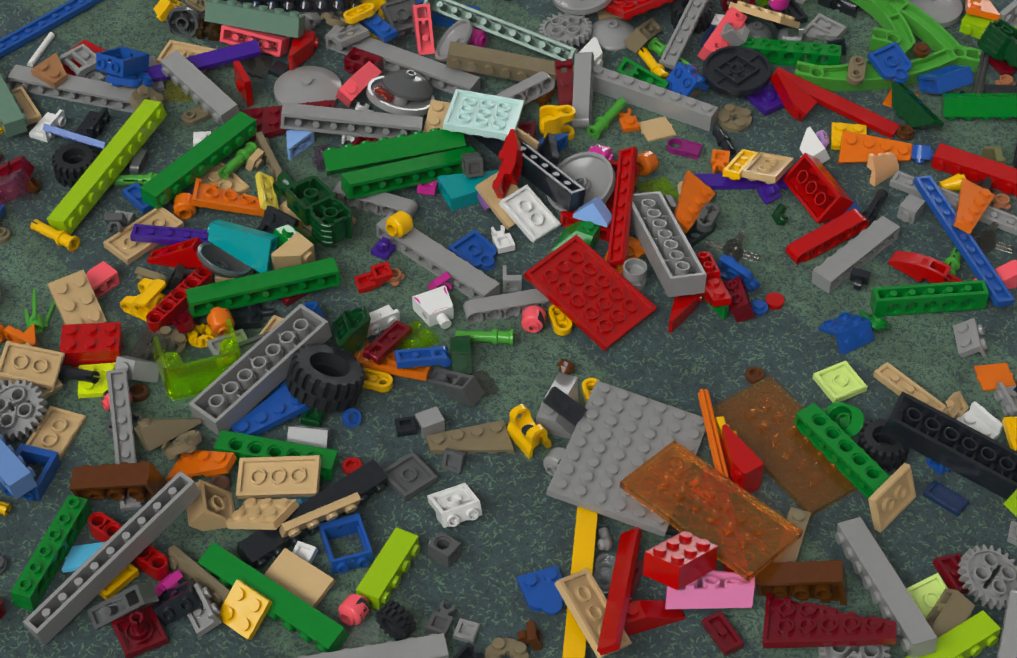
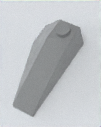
[536,373,579,439]

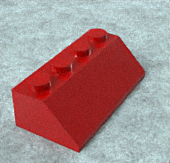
[782,153,854,224]

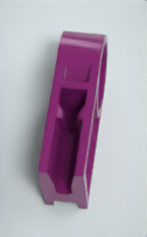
[666,137,703,160]

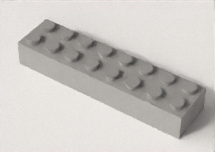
[630,191,707,297]
[189,304,332,436]

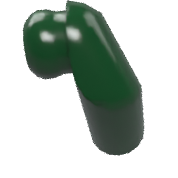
[772,204,788,226]

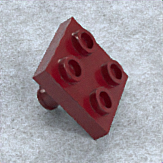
[111,606,168,658]

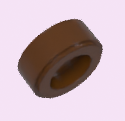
[745,367,765,385]
[129,384,149,402]

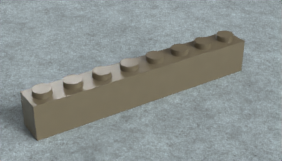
[446,41,574,88]

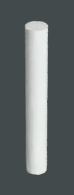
[27,32,55,67]

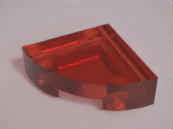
[374,85,395,102]

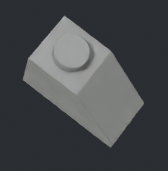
[114,355,162,383]

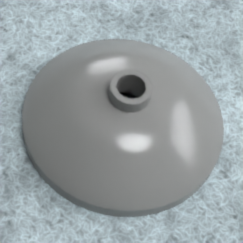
[589,18,635,51]
[435,19,473,62]

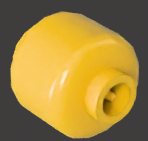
[386,211,413,238]

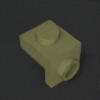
[981,146,1006,165]

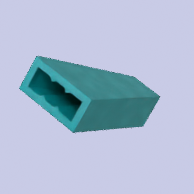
[437,170,499,211]
[207,219,279,273]

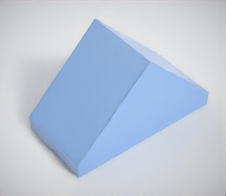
[286,130,315,161]
[573,196,612,227]

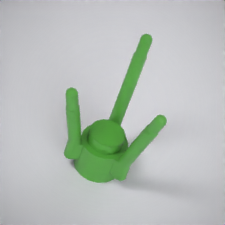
[24,289,56,333]

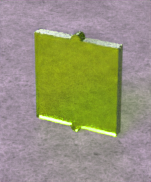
[637,177,679,198]

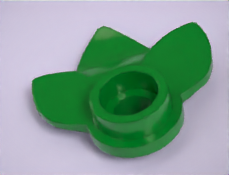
[858,309,892,331]

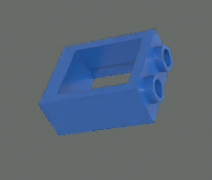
[95,46,149,77]
[917,65,973,94]
[0,444,61,501]
[319,513,373,574]

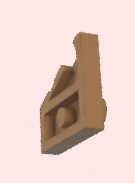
[31,53,68,88]

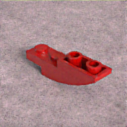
[492,129,523,199]
[695,251,732,307]
[888,251,963,283]

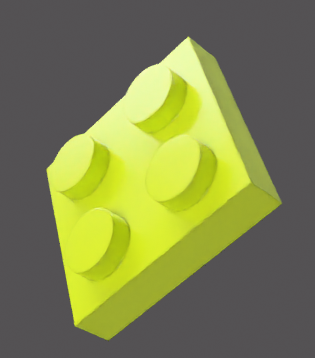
[78,362,116,399]

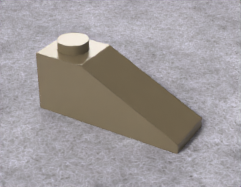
[624,18,663,53]
[133,417,202,451]
[773,507,811,563]
[926,588,975,638]

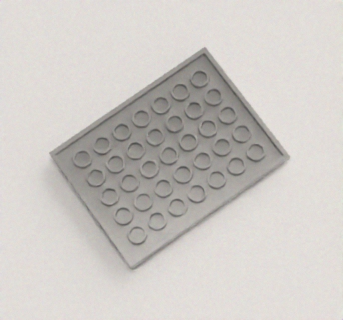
[546,381,706,537]

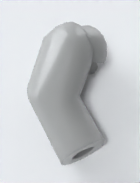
[597,527,612,551]

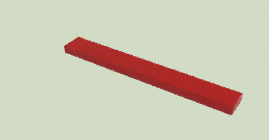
[770,67,900,139]
[607,146,638,267]
[597,527,642,656]

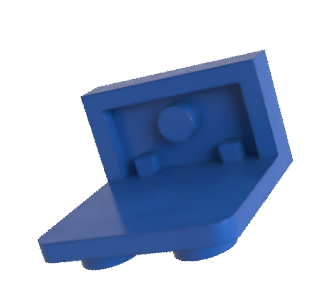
[666,62,710,97]
[818,312,875,355]

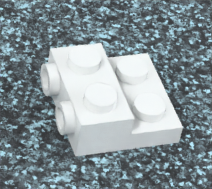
[427,483,482,528]

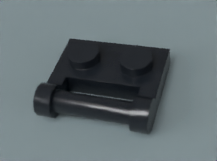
[256,206,299,234]

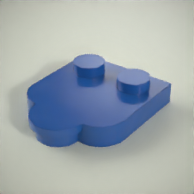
[867,42,912,83]
[106,72,154,87]
[448,229,497,271]
[717,254,760,291]
[517,565,565,615]

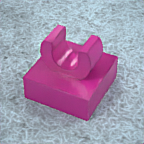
[427,271,452,291]

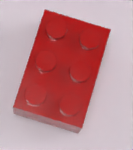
[60,322,124,367]
[643,531,718,590]

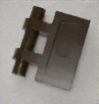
[195,13,223,41]

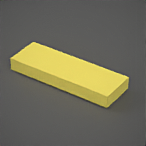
[255,171,279,210]

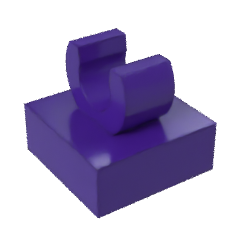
[756,183,782,205]
[371,237,396,261]

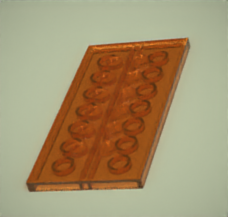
[713,375,858,517]
[620,440,803,582]

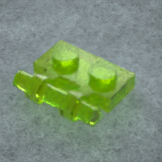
[397,320,438,350]

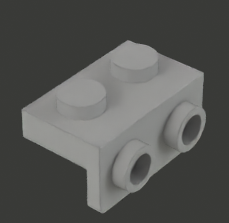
[953,318,988,357]
[187,583,222,637]

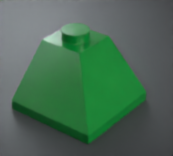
[551,220,600,252]

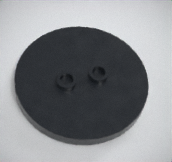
[702,46,771,96]

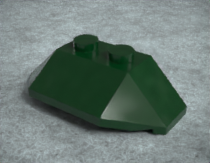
[892,81,944,130]
[332,306,371,354]

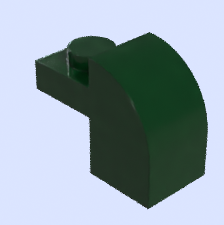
[450,335,472,374]

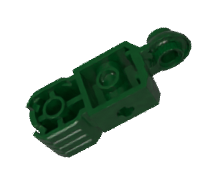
[977,19,1017,68]
[273,171,353,247]

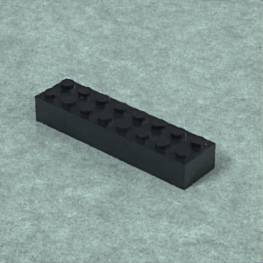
[881,391,1017,500]

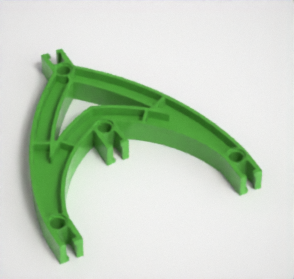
[794,0,981,91]

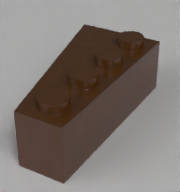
[69,461,166,503]
[756,560,848,606]

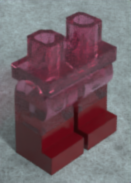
[0,155,34,205]

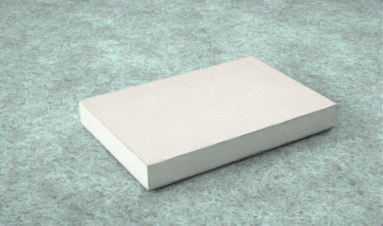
[499,185,561,243]

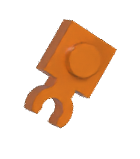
[618,108,640,133]
[711,149,730,174]

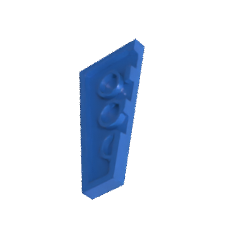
[231,385,311,436]

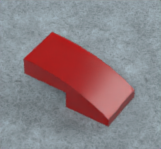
[353,261,393,294]

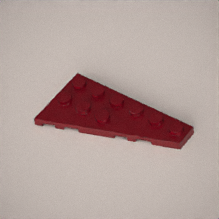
[239,100,336,144]
[762,593,897,649]

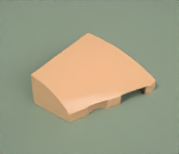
[867,152,899,187]

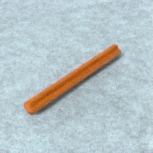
[698,388,730,484]

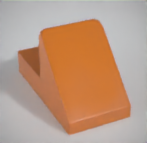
[4,324,38,347]

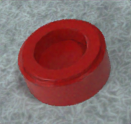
[765,292,785,310]
[342,457,363,475]

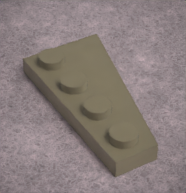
[426,420,514,454]

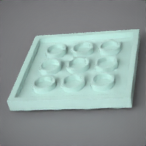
[443,89,524,141]

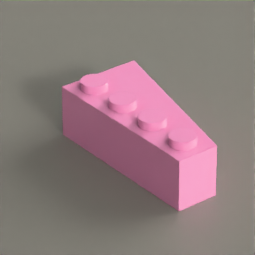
[665,570,755,609]

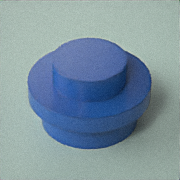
[751,300,768,316]
[342,408,362,428]

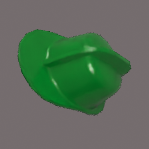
[825,402,864,437]

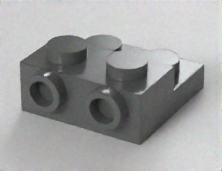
[380,0,416,39]

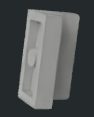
[287,425,331,449]

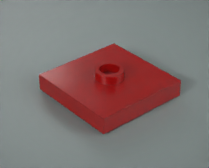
[233,60,254,107]

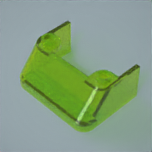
[152,318,241,400]

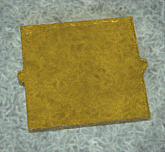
[163,80,191,103]

